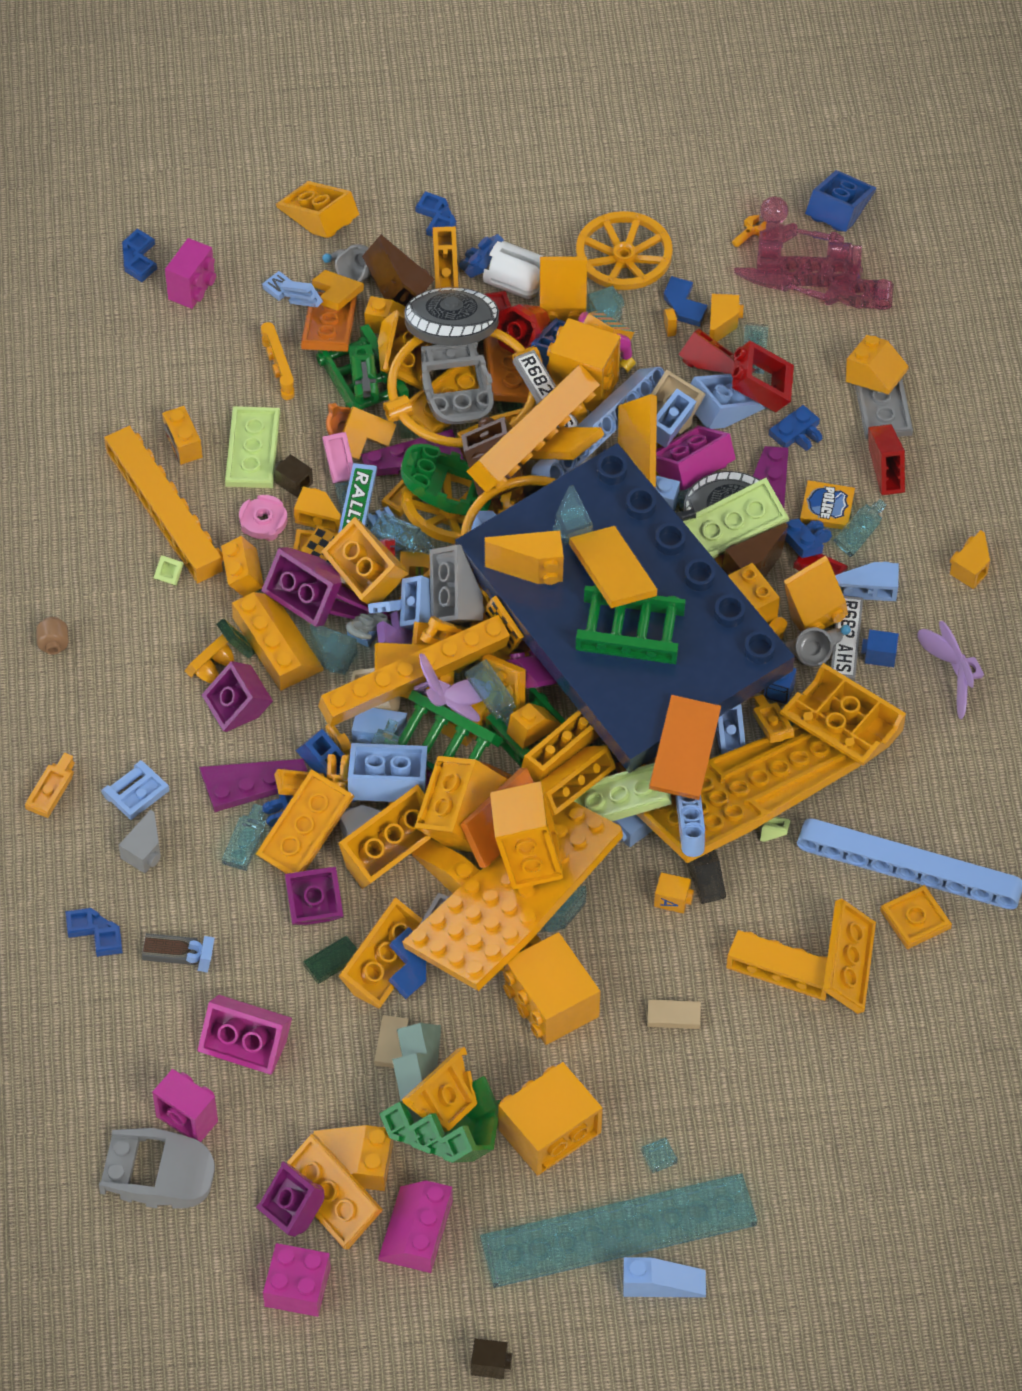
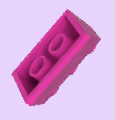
[656,425,736,490]
[197,995,292,1075]
[378,1181,453,1273]

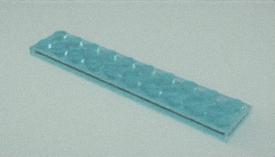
[480,1173,758,1288]

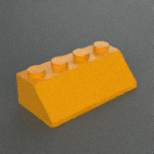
[232,592,324,691]
[338,784,431,889]

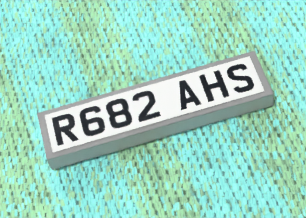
[512,350,579,427]
[831,596,863,682]

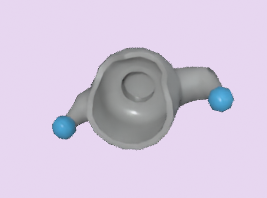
[322,244,372,282]
[783,625,851,667]

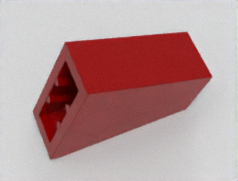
[868,424,905,495]

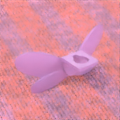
[918,621,984,720]
[414,654,491,722]

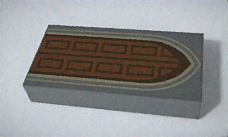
[142,933,198,965]

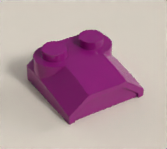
[285,866,344,925]
[256,1161,324,1237]

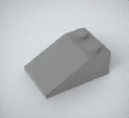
[430,545,484,625]

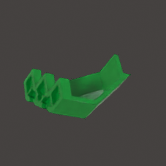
[379,1076,501,1163]

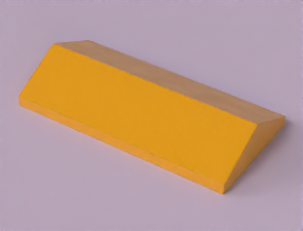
[339,897,422,1009]

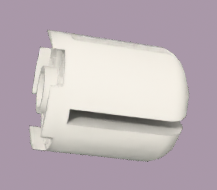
[483,241,543,299]

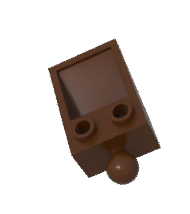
[362,234,435,307]
[461,417,524,500]
[722,522,788,578]

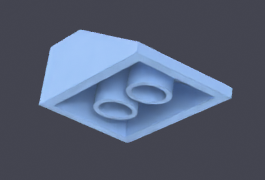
[690,374,767,429]

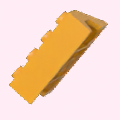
[780,663,906,765]

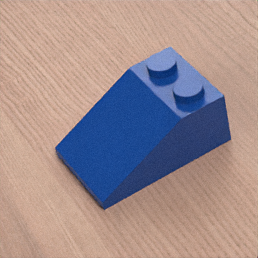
[805,170,876,232]

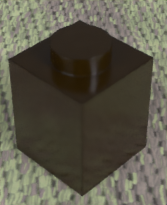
[275,454,313,498]
[471,1338,513,1379]

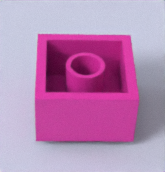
[165,238,216,309]
[152,1069,218,1142]
[263,1243,331,1317]

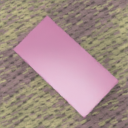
[322,432,353,484]

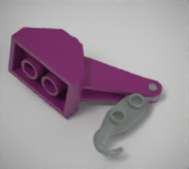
[261,547,394,639]

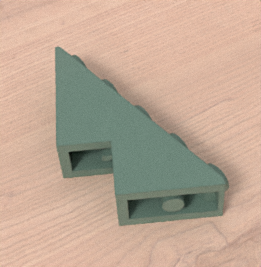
[392,1023,441,1123]

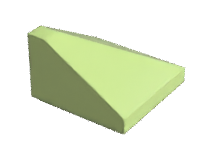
[154,555,184,586]
[760,817,790,842]

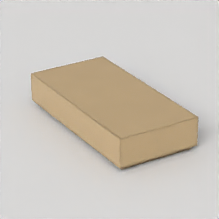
[647,999,701,1029]
[374,1015,409,1068]

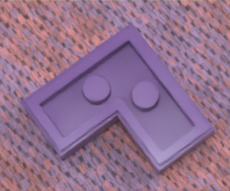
[377,610,413,644]

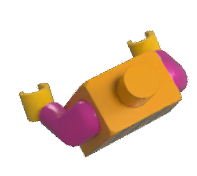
[578,311,636,373]

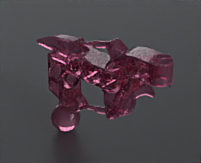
[734,196,894,310]

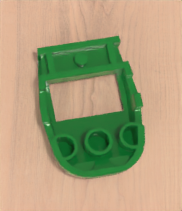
[401,444,492,516]

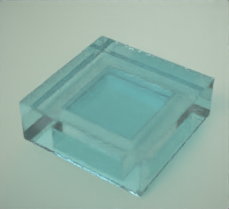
[641,1137,677,1173]

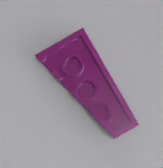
[361,429,464,476]
[753,446,788,508]
[199,759,308,813]

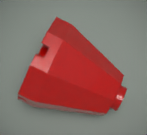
[497,304,550,354]

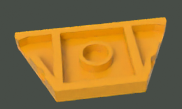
[402,1047,477,1132]

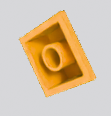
[846,335,909,394]

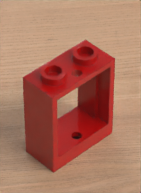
[732,341,794,412]

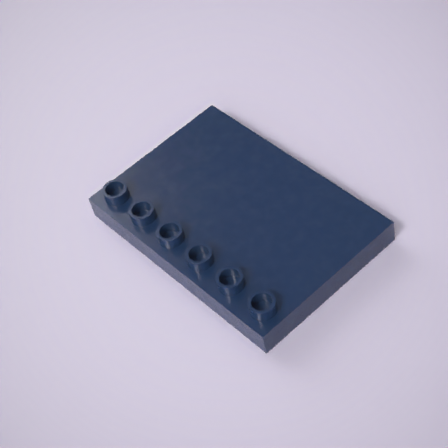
[455,443,795,773]

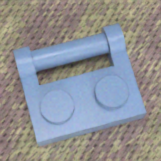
[101,760,169,820]

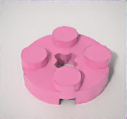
[239,495,288,541]

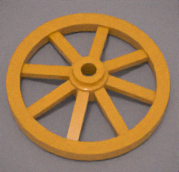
[576,211,673,290]
[402,472,502,544]

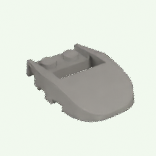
[421,342,494,424]
[99,1128,215,1209]

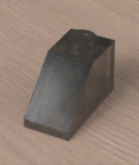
[686,850,726,904]

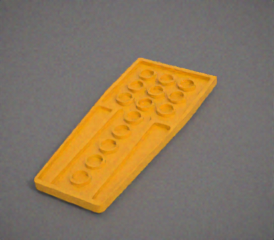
[636,725,861,863]
[402,801,623,991]

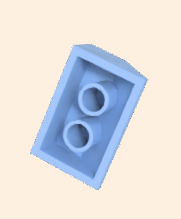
[348,743,427,802]

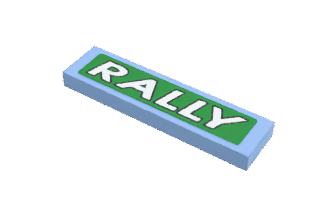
[338,463,377,533]

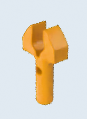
[732,215,767,247]
[325,724,351,755]

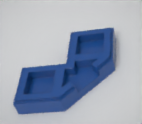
[415,191,457,237]
[122,228,157,282]
[664,276,708,327]
[65,908,123,957]
[389,927,426,999]

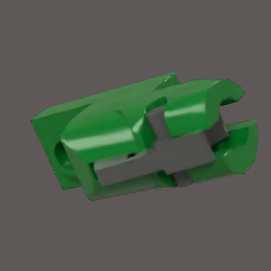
[349,344,379,405]

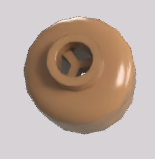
[36,617,69,655]

